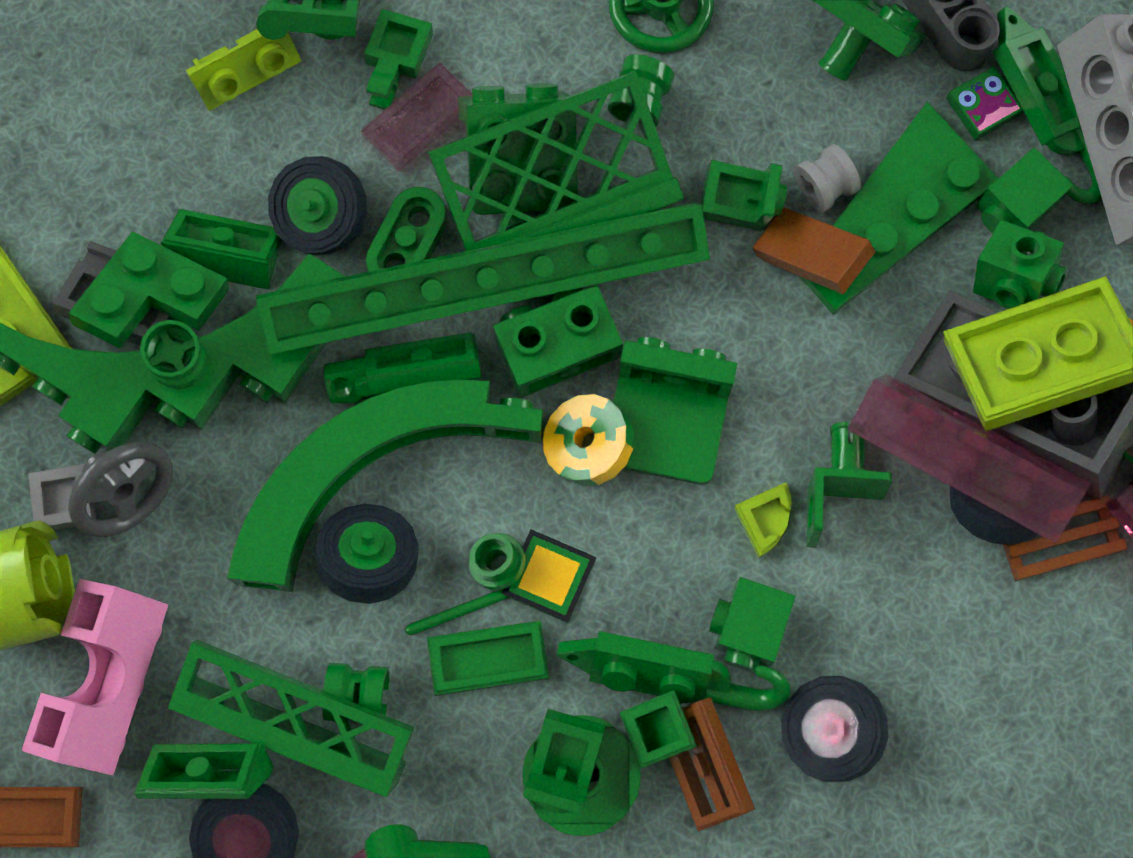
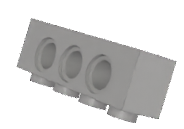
[1057,14,1133,245]

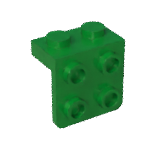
[458,83,578,215]
[613,337,738,485]

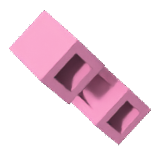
[21,579,169,775]

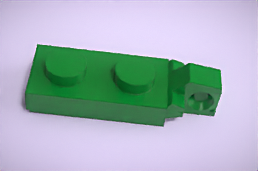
[324,332,482,403]

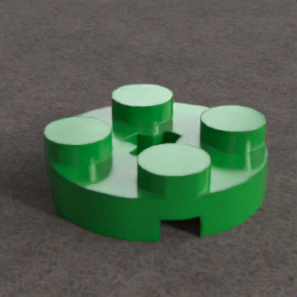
[522,715,641,836]

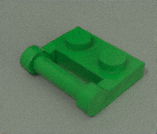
[256,0,360,40]

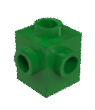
[973,220,1067,309]

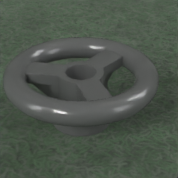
[68,442,173,537]

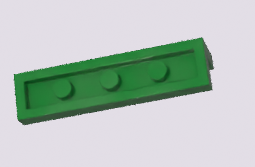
[168,640,415,797]

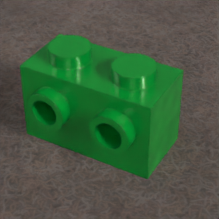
[493,284,623,398]

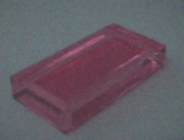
[361,62,472,172]

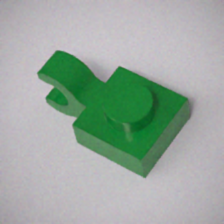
[364,9,433,111]

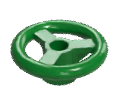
[609,0,714,53]

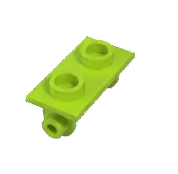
[185,29,301,111]

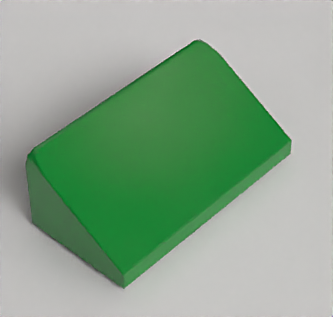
[161,209,282,290]
[134,743,274,799]

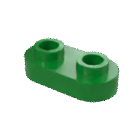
[366,187,447,272]

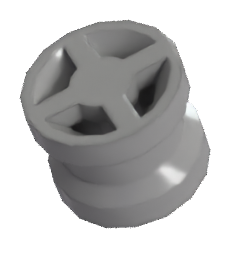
[794,144,861,213]

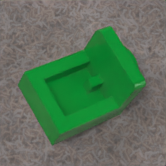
[700,160,787,231]
[523,709,606,814]

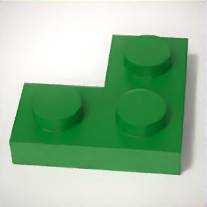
[68,231,229,349]

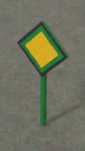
[405,529,596,635]

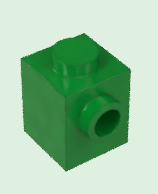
[708,577,796,673]

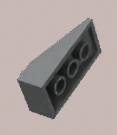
[893,290,1133,500]

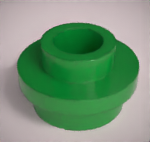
[469,533,526,590]

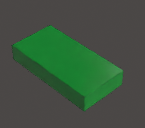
[427,620,549,696]

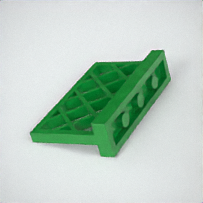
[427,71,684,251]

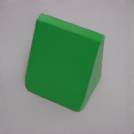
[620,690,697,768]

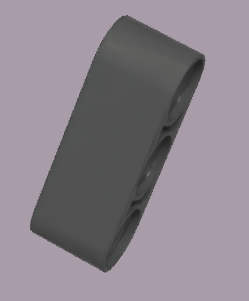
[902,0,1000,71]

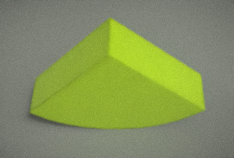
[734,482,792,558]

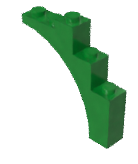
[0,254,346,455]

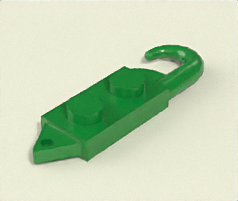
[992,6,1102,205]
[556,631,790,711]

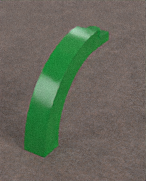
[227,379,544,592]

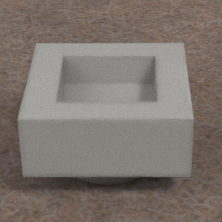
[28,464,97,530]

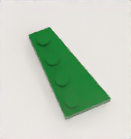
[799,102,999,315]

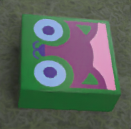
[946,67,1023,141]

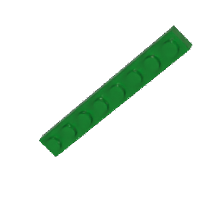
[256,203,710,355]

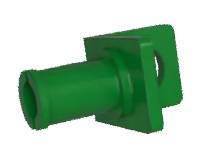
[806,421,892,548]

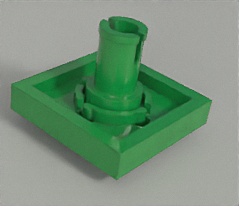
[813,0,927,81]

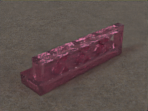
[847,374,1091,543]

